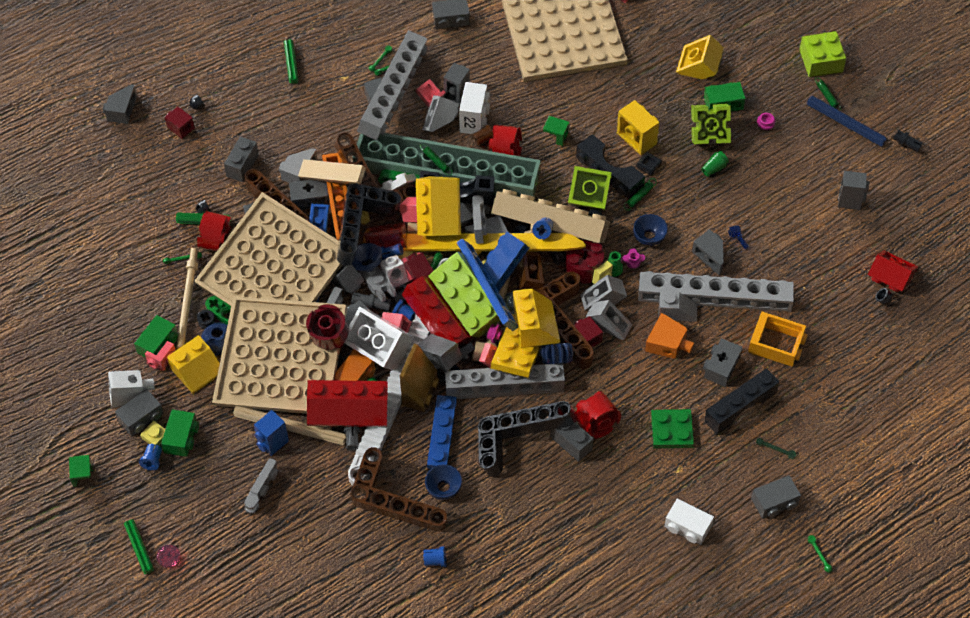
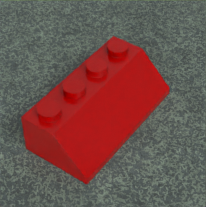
[402,276,476,348]
[307,380,388,427]

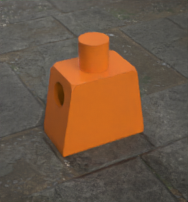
[645,313,695,359]

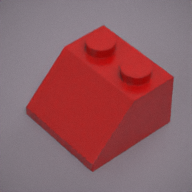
[868,250,919,292]

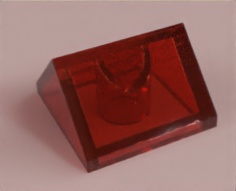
[364,223,407,248]

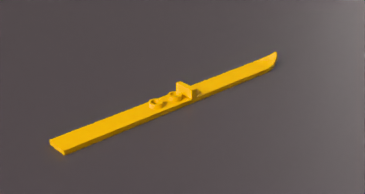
[362,233,586,255]

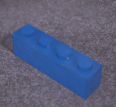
[484,232,530,291]

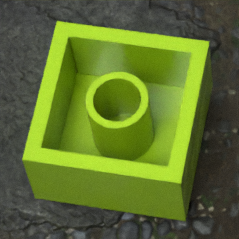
[800,31,846,77]
[568,166,612,211]

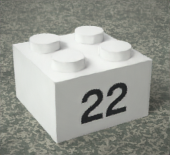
[459,82,490,134]

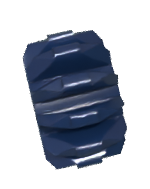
[540,343,574,364]

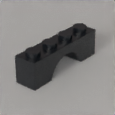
[576,134,645,199]
[420,171,495,205]
[704,368,780,435]

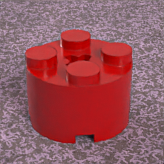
[489,125,522,156]
[197,211,231,252]
[576,391,621,439]

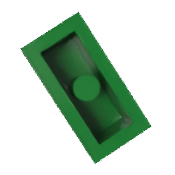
[704,82,745,111]
[134,315,178,358]
[161,409,199,457]

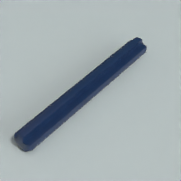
[807,96,887,147]

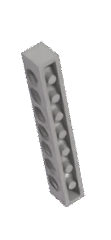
[357,30,428,140]
[638,271,794,312]

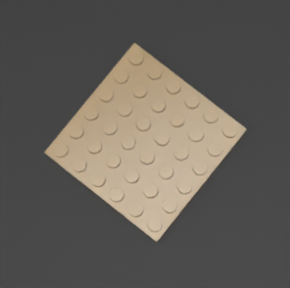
[502,0,627,82]
[194,192,342,306]
[212,296,347,414]

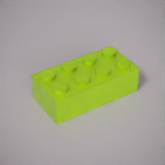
[428,252,500,338]

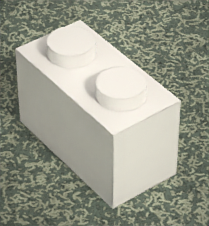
[665,499,714,545]

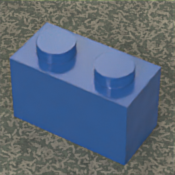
[254,410,289,456]

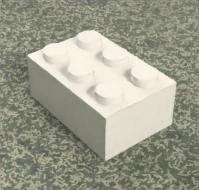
[344,307,414,371]

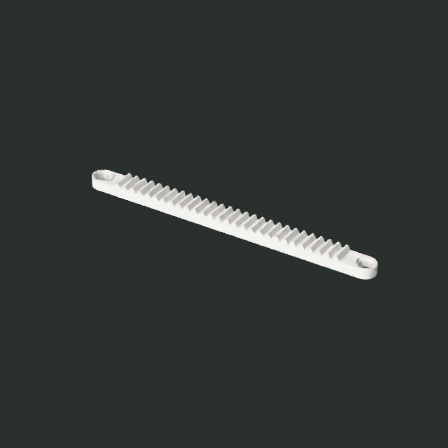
[348,258,449,485]

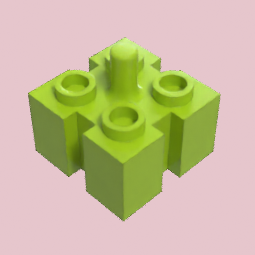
[691,104,731,144]

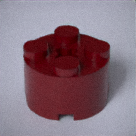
[566,239,604,284]
[306,304,349,350]

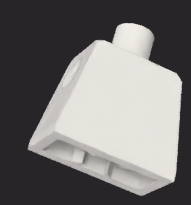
[108,370,154,408]

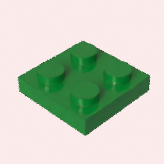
[651,409,694,449]

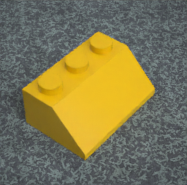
[416,176,461,236]
[513,289,560,347]

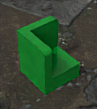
[543,116,569,146]
[69,455,93,487]

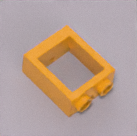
[748,312,808,367]

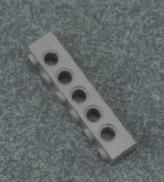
[445,363,565,399]

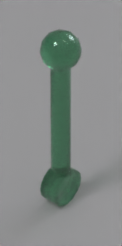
[756,438,796,459]

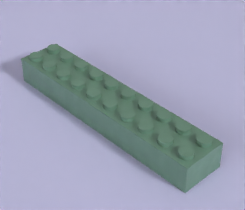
[353,133,541,197]

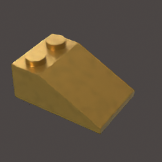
[400,343,440,412]

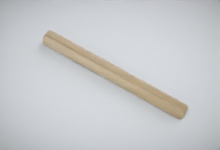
[234,406,346,445]

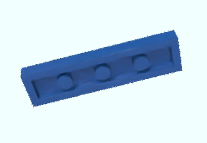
[427,395,457,469]

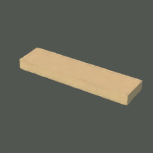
[298,160,366,185]

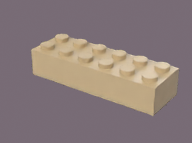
[491,189,610,243]

